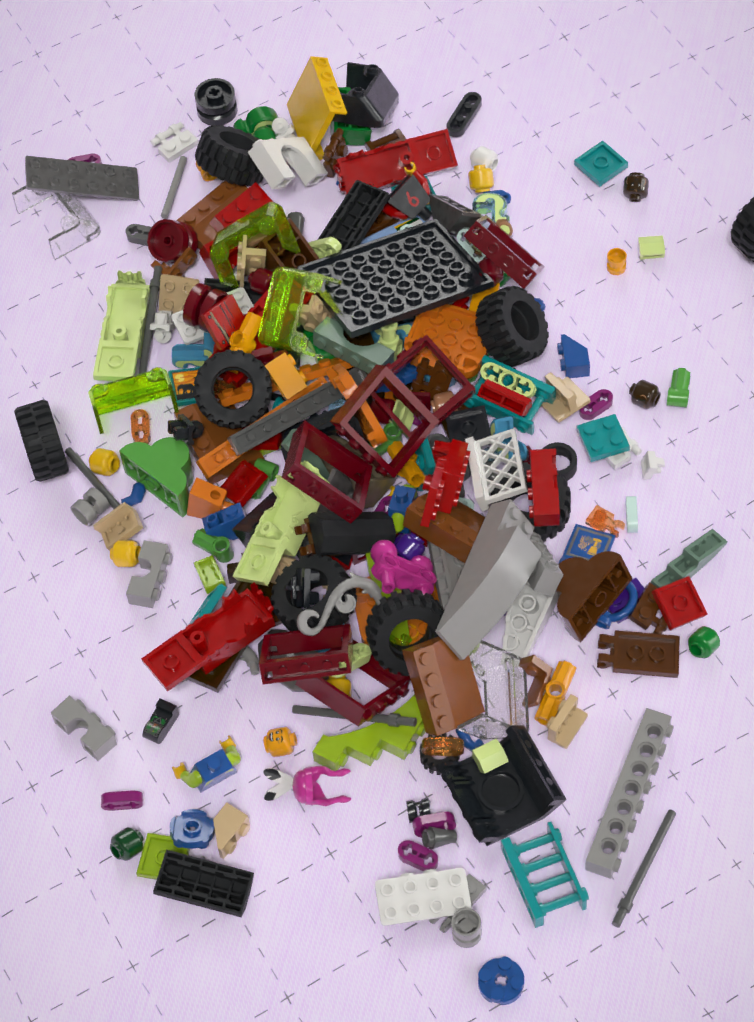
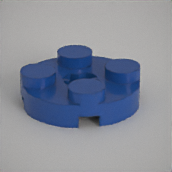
[169,809,215,849]
[478,956,524,1005]

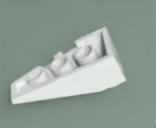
[501,581,559,670]

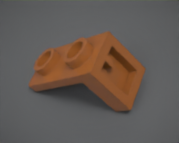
[150,247,198,277]
[518,655,553,708]

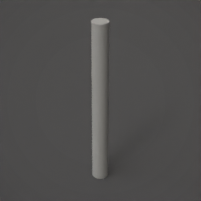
[161,156,187,219]

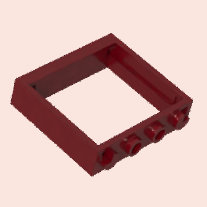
[464,215,545,289]
[369,334,476,440]
[330,364,439,478]
[282,421,373,524]
[259,624,353,685]
[295,640,411,727]

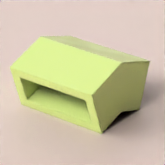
[638,235,665,260]
[389,400,414,431]
[472,738,509,774]

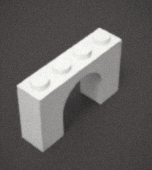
[248,137,328,190]

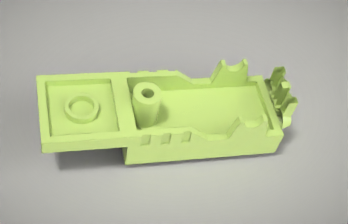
[93,270,151,382]
[233,460,330,586]

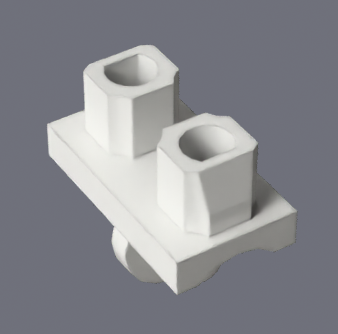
[272,117,296,139]
[150,310,176,344]

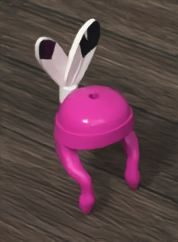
[263,766,351,806]

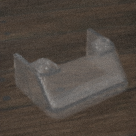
[12,185,101,261]
[457,640,529,740]

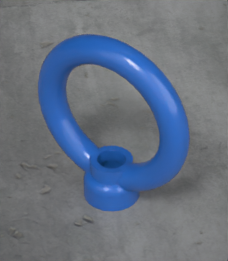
[596,582,638,629]

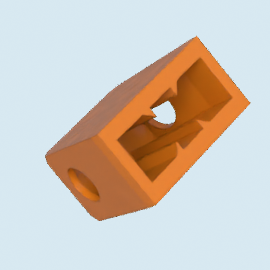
[187,477,235,519]

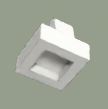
[640,450,665,480]

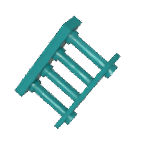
[464,355,556,435]
[501,822,589,928]

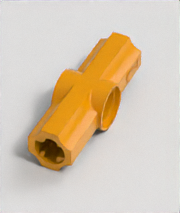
[229,312,263,374]
[387,441,425,487]
[534,661,577,726]

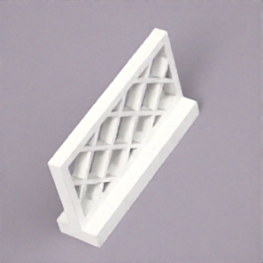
[465,428,528,512]

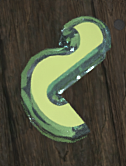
[472,193,510,223]

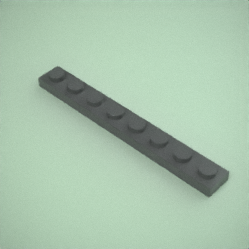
[227,367,367,456]

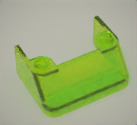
[210,202,300,288]
[258,267,342,359]
[88,367,179,434]

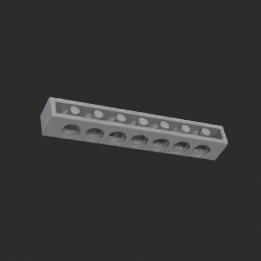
[585,708,674,879]

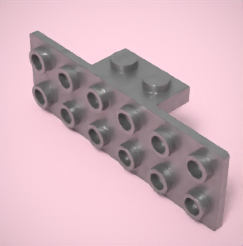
[25,155,139,201]

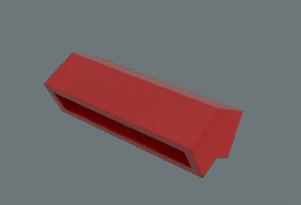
[477,379,532,416]

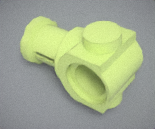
[378,323,403,361]

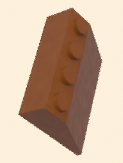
[177,181,248,250]
[174,401,265,484]
[403,493,485,563]
[402,636,485,736]

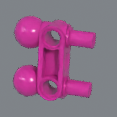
[370,540,437,595]

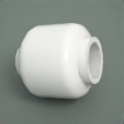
[470,146,499,171]

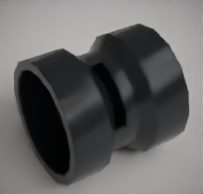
[406,798,431,823]

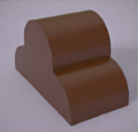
[258,218,320,295]
[556,551,633,643]

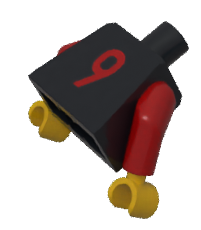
[382,162,432,221]

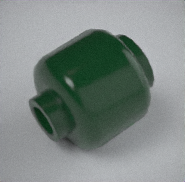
[110,827,144,861]

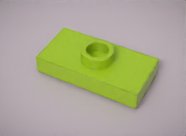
[193,555,227,594]

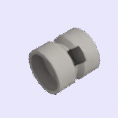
[70,487,110,526]
[451,908,482,948]

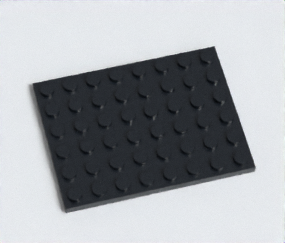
[297,219,494,338]

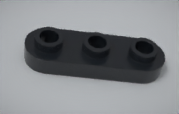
[446,92,482,137]

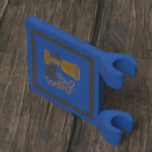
[558,524,616,564]

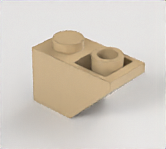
[213,802,250,859]

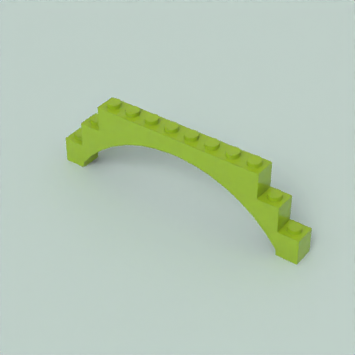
[312,644,479,771]

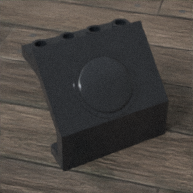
[438,725,567,846]

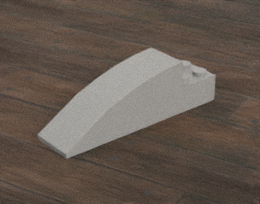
[435,499,542,660]

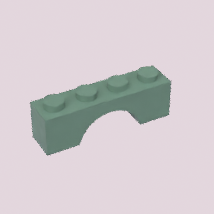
[313,316,395,374]

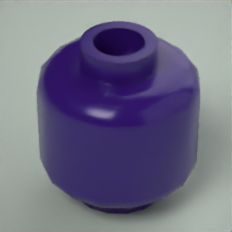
[395,532,425,560]

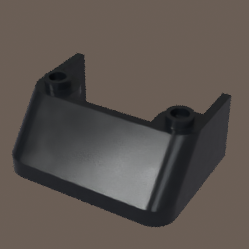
[332,62,399,128]
[280,406,370,462]

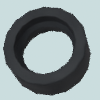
[542,442,577,481]

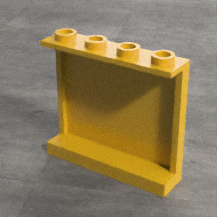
[286,56,347,160]

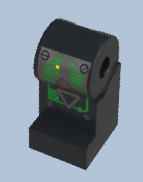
[142,698,179,744]

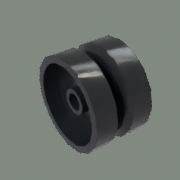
[194,78,238,126]

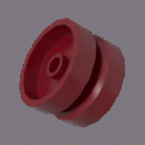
[147,219,198,263]
[183,283,228,333]

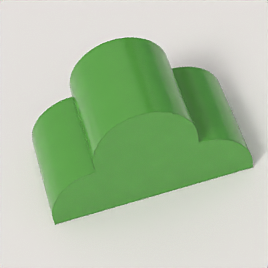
[119,437,194,518]

